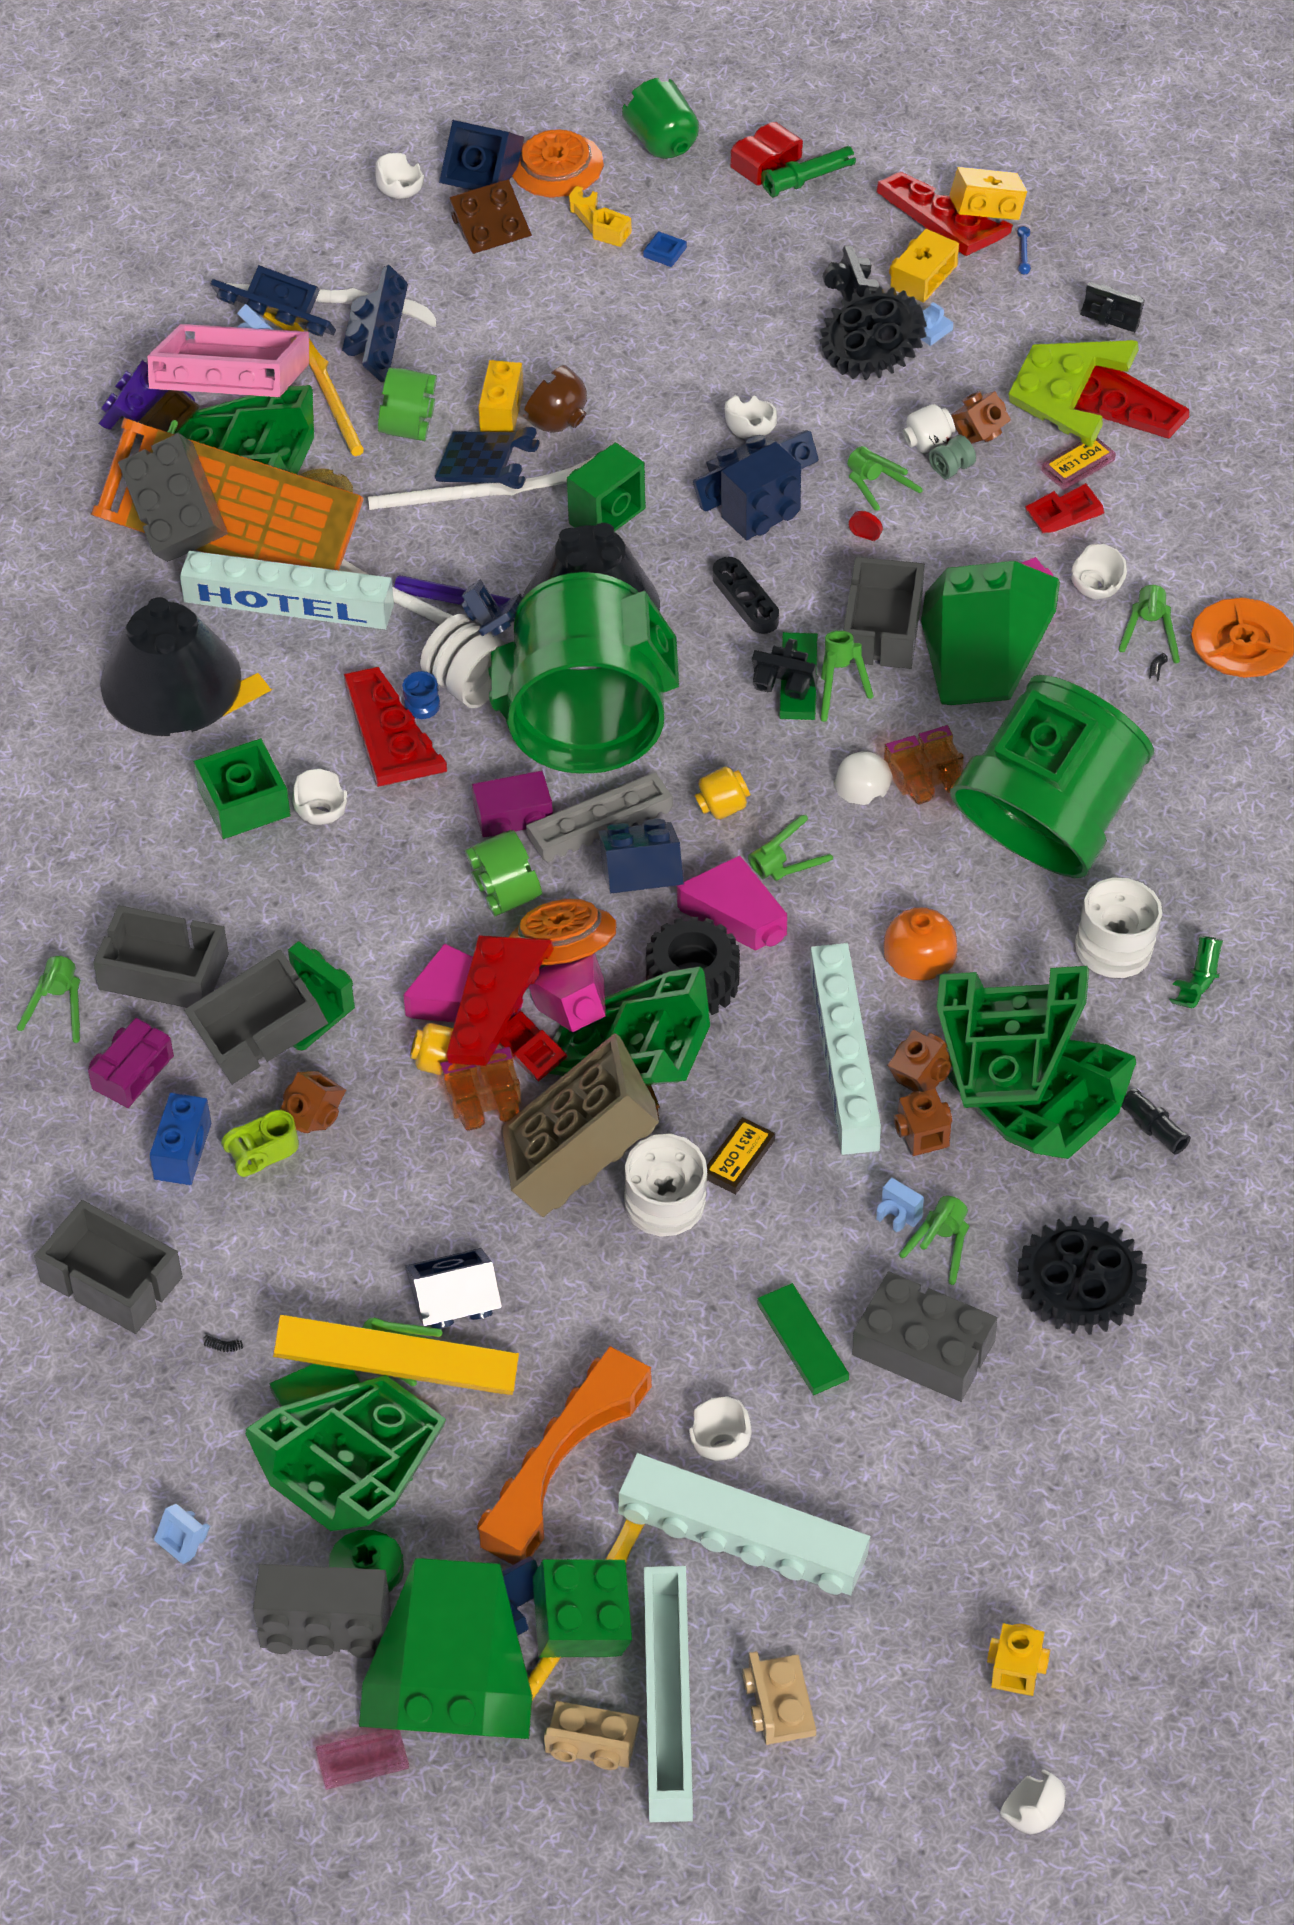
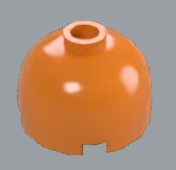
[883,907,958,980]

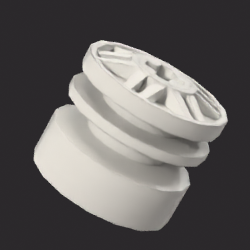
[420,614,506,708]
[1075,877,1162,978]
[624,1134,707,1237]

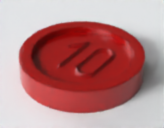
[849,511,883,541]

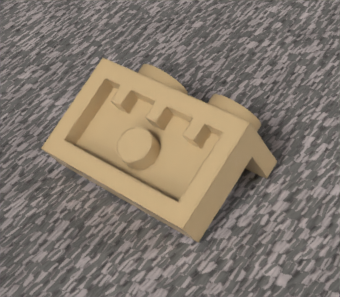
[742,1651,816,1745]
[544,1701,640,1770]

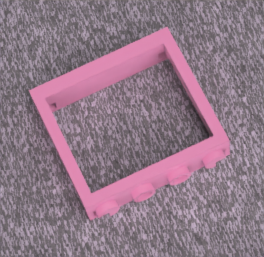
[148,324,309,397]

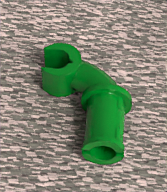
[1170,936,1223,1009]

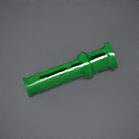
[761,146,856,198]

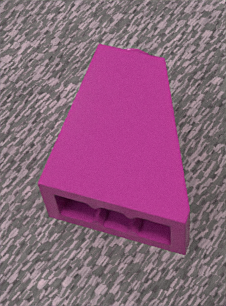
[677,855,787,951]
[403,944,524,1022]
[528,953,606,1032]

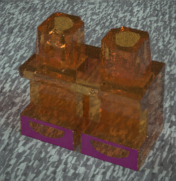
[884,725,964,805]
[440,1047,521,1131]

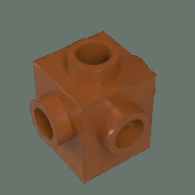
[951,391,1011,444]
[887,1029,952,1092]
[280,1071,346,1133]
[894,1088,952,1156]

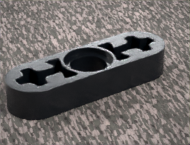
[713,557,779,634]

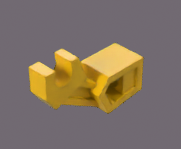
[569,186,632,247]

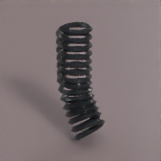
[1149,653,1168,681]
[204,1335,243,1353]

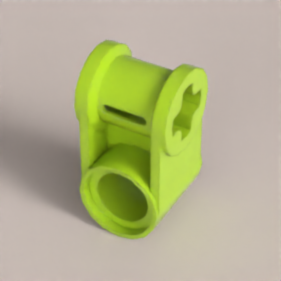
[221,1110,299,1177]

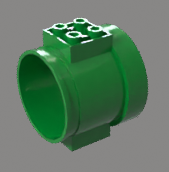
[488,572,679,774]
[950,675,1154,878]

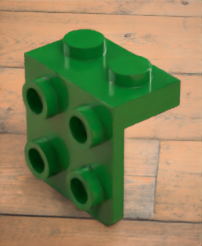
[288,941,355,1051]

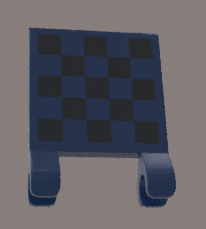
[435,427,540,489]

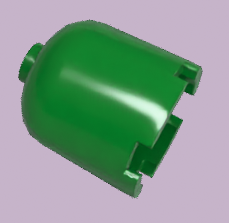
[622,78,699,159]

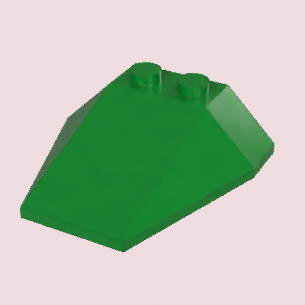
[176,385,314,475]
[921,561,1060,706]
[936,966,1089,1108]
[549,967,710,1086]
[947,1040,1136,1159]
[245,1375,446,1531]
[359,1558,533,1739]

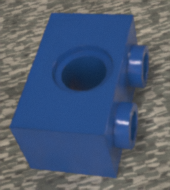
[150,1093,212,1185]

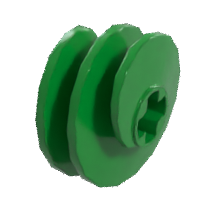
[329,1530,404,1592]

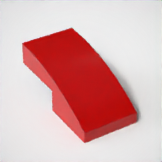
[1025,483,1105,533]
[499,1011,567,1082]

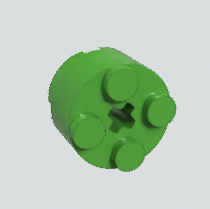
[378,368,437,442]
[464,830,542,917]

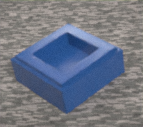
[643,231,687,267]

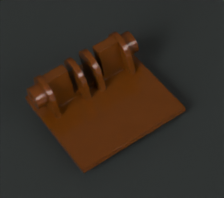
[449,179,532,254]

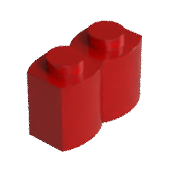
[730,122,803,186]

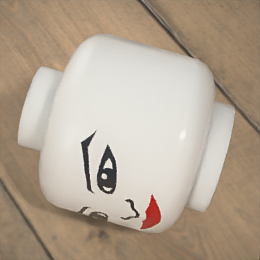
[903,404,956,454]

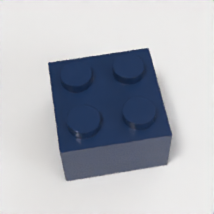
[721,441,801,541]
[599,819,684,894]

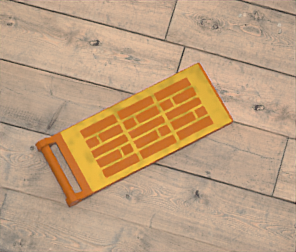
[91,418,363,571]

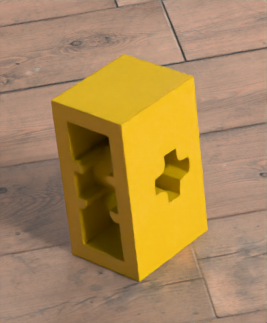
[949,167,1027,220]
[889,229,959,303]
[479,360,524,432]

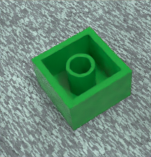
[567,442,646,532]
[193,738,291,839]
[533,1559,632,1658]

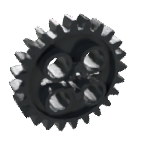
[820,286,927,380]
[1017,1216,1147,1335]

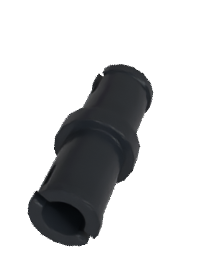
[1121,1088,1191,1155]

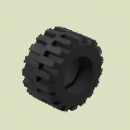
[646,917,740,1015]

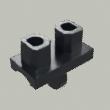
[822,245,879,302]
[1080,282,1145,333]
[751,639,819,700]

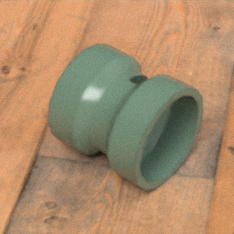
[929,434,976,480]

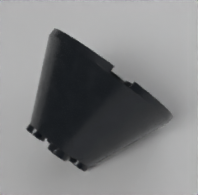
[522,523,660,612]
[100,597,242,736]

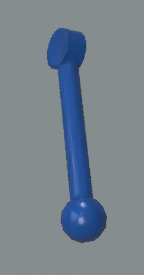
[1017,226,1031,275]

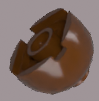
[523,365,587,433]

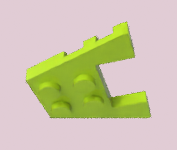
[1008,340,1139,447]

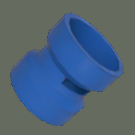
[402,671,440,719]

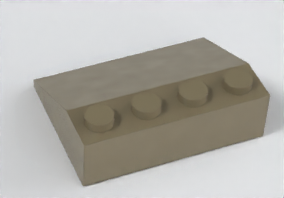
[502,1033,659,1217]

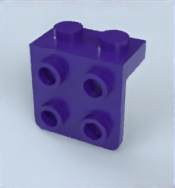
[98,360,195,430]

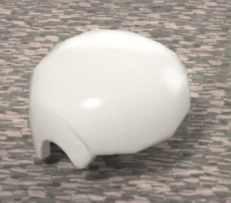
[375,153,424,199]
[725,395,777,439]
[1071,544,1127,600]
[834,751,893,805]
[292,769,347,825]
[689,1396,752,1461]
[1000,1769,1066,1835]

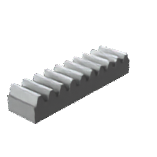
[526,772,673,863]

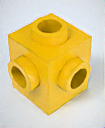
[987,1623,1051,1696]

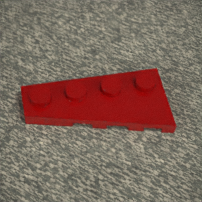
[876,171,1013,256]
[1074,365,1190,439]
[344,667,447,787]
[446,935,554,1066]

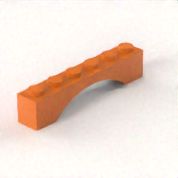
[477,1346,652,1565]

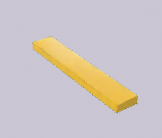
[273,1315,519,1395]

